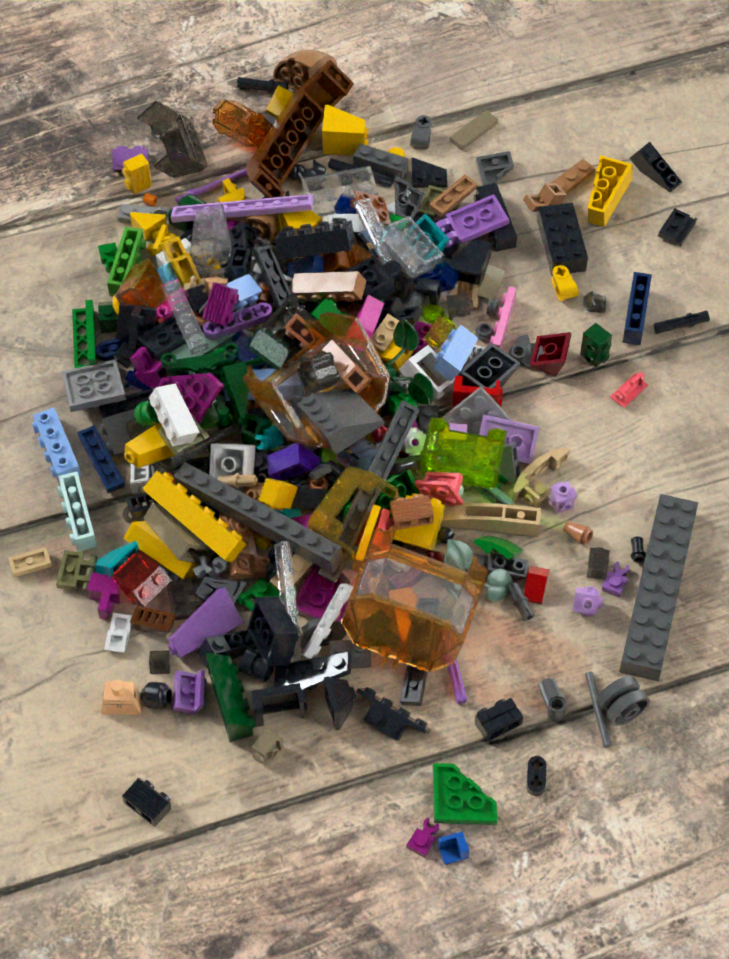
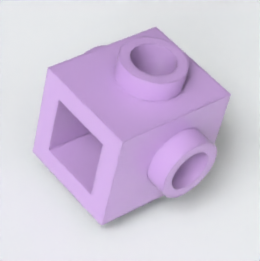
[547,481,577,514]
[573,586,603,616]

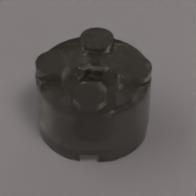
[297,350,340,394]

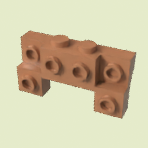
[219,511,270,580]

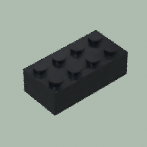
[537,202,588,276]
[275,219,356,260]

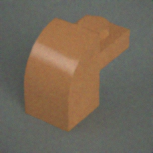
[523,183,567,212]

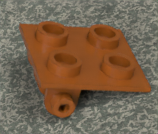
[350,190,391,226]

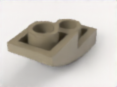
[477,264,505,301]

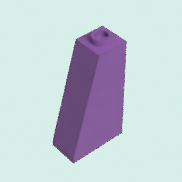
[167,588,243,658]

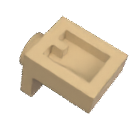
[523,480,550,508]

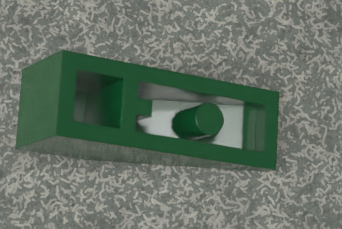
[220,361,252,425]

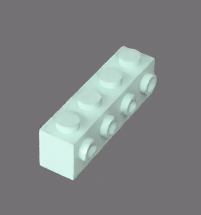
[57,472,97,552]

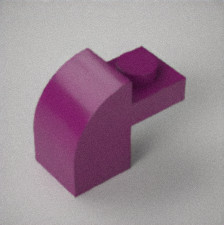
[130,347,167,388]
[87,573,120,620]

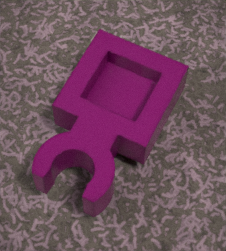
[406,818,439,858]

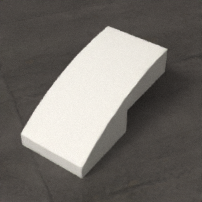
[104,613,132,653]

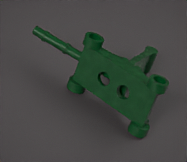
[161,343,284,427]

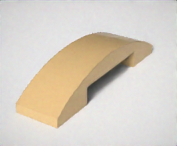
[512,447,571,503]

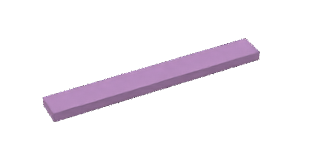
[171,194,314,223]

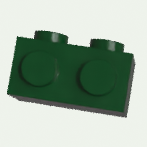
[580,322,612,367]

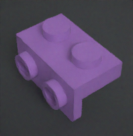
[113,146,149,171]
[173,670,207,715]

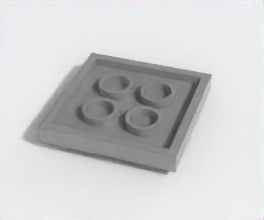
[62,360,126,412]

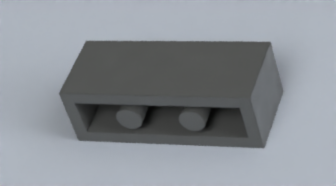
[353,143,408,182]

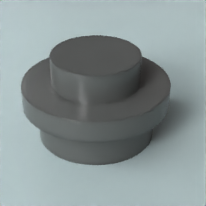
[475,323,494,341]

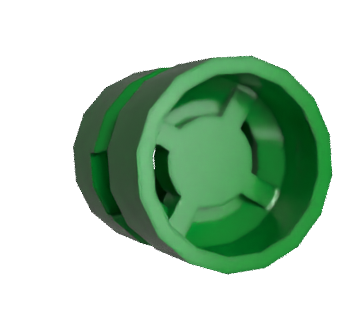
[134,400,160,426]

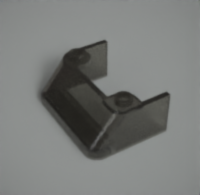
[137,100,208,178]

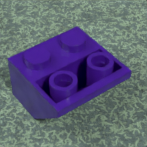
[268,443,322,481]

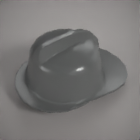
[301,618,347,648]

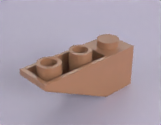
[319,340,372,393]

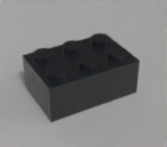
[247,597,299,666]

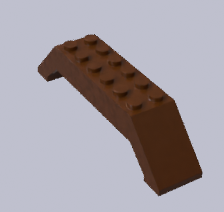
[245,60,354,198]

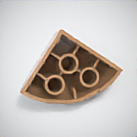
[273,50,337,92]

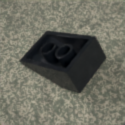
[458,343,521,388]

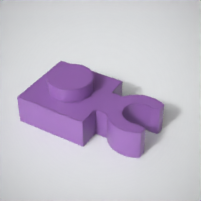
[601,561,629,597]

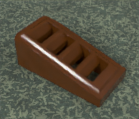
[130,606,176,633]

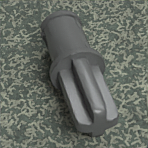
[508,582,535,621]

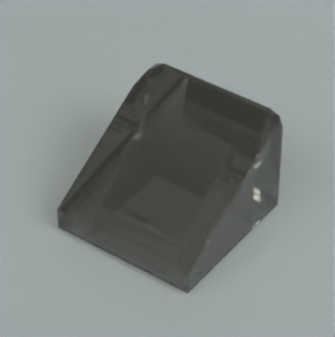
[583,291,606,313]
[149,650,170,675]

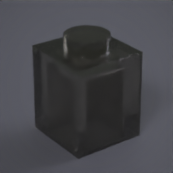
[586,547,610,580]

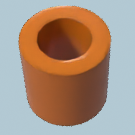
[143,193,158,207]

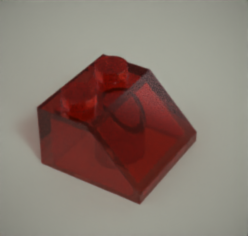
[111,550,172,607]

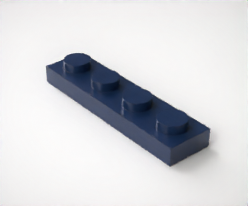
[77,425,125,494]

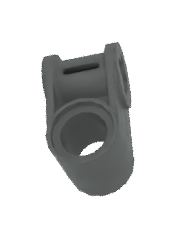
[410,115,431,149]

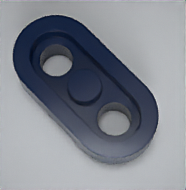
[95,339,129,361]

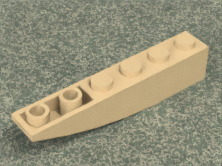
[441,503,541,537]

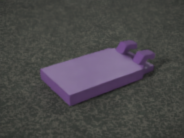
[435,194,509,248]

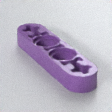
[203,303,272,340]

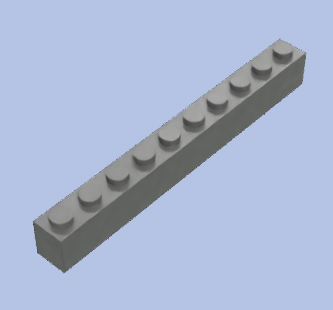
[173,462,345,574]

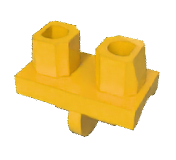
[147,224,175,256]

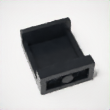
[251,683,308,727]

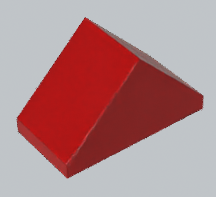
[524,566,550,605]

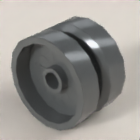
[597,676,650,726]

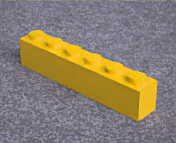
[143,471,246,563]

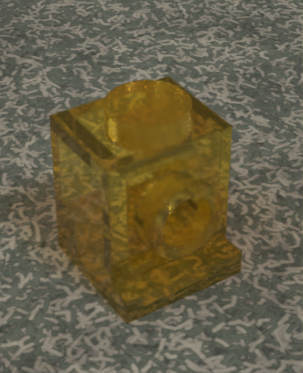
[423,315,454,349]

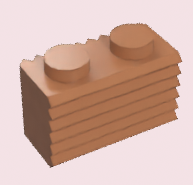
[390,494,434,530]

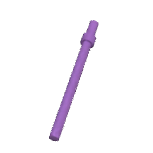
[175,169,247,204]

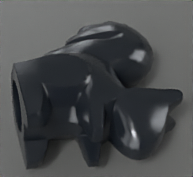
[288,160,326,192]

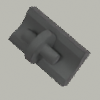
[193,555,227,580]

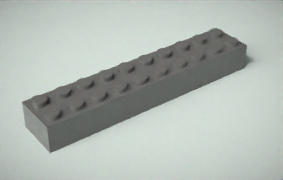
[619,494,698,682]

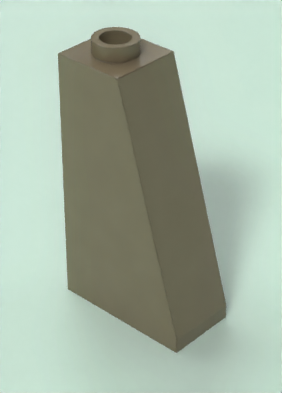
[143,503,215,563]

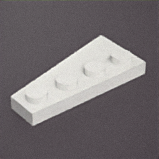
[301,583,354,659]

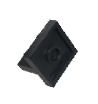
[116,303,157,350]

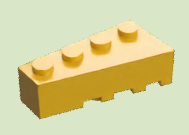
[588,155,633,227]

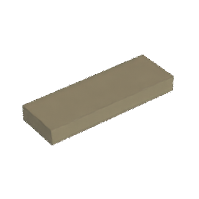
[450,110,498,150]

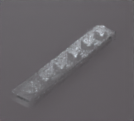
[161,279,209,355]
[274,541,303,662]

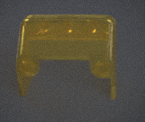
[308,467,398,561]

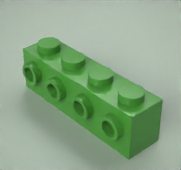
[107,227,146,297]

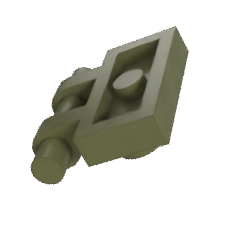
[56,550,98,593]

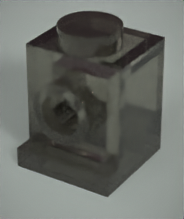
[447,293,474,321]

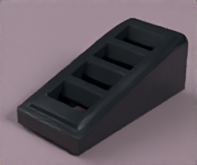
[125,493,159,520]

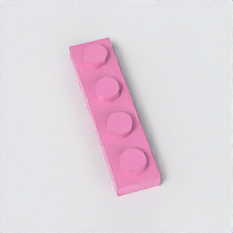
[490,287,516,349]

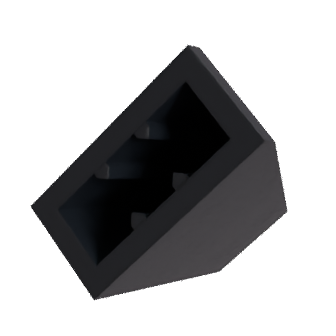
[444,239,492,285]

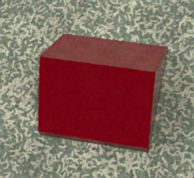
[530,332,572,377]

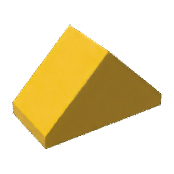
[130,212,167,241]

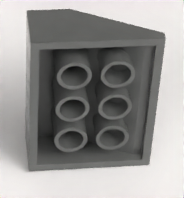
[297,388,385,454]

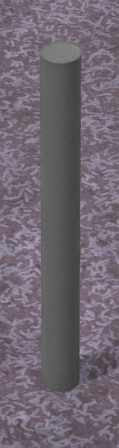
[585,671,612,748]

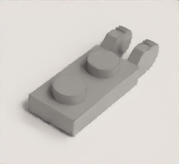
[118,204,169,223]

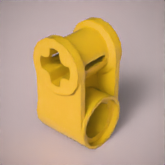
[551,265,579,301]

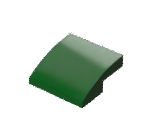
[473,536,523,560]

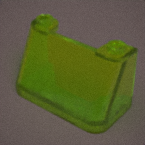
[421,417,507,489]

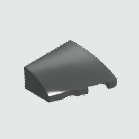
[395,176,425,226]

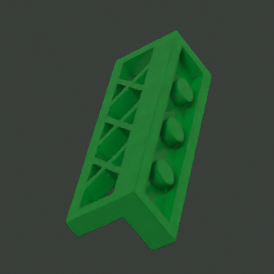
[72,300,97,369]

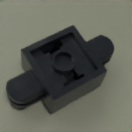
[338,255,401,307]

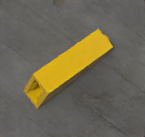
[124,423,201,468]
[123,521,200,579]

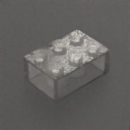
[378,216,444,278]

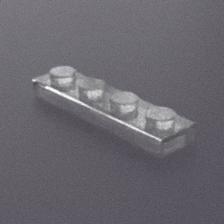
[353,199,399,265]

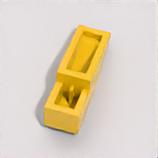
[160,236,201,287]

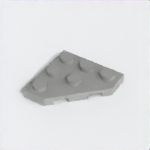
[438,387,513,438]

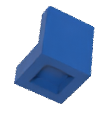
[438,831,469,865]

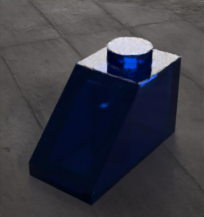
[415,261,460,293]

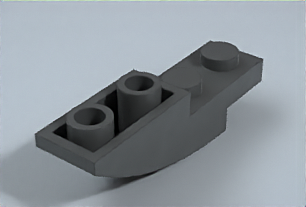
[464,553,528,580]

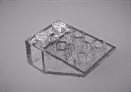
[190,204,232,268]

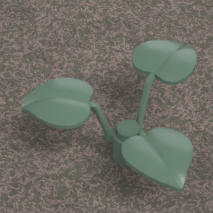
[436,539,513,628]

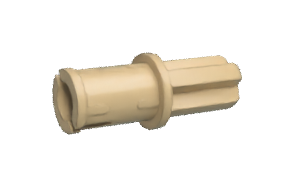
[218,473,257,489]

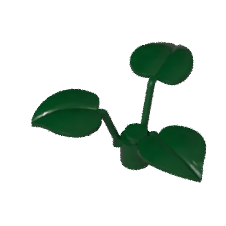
[365,319,434,405]

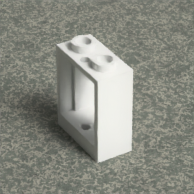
[399,345,455,401]

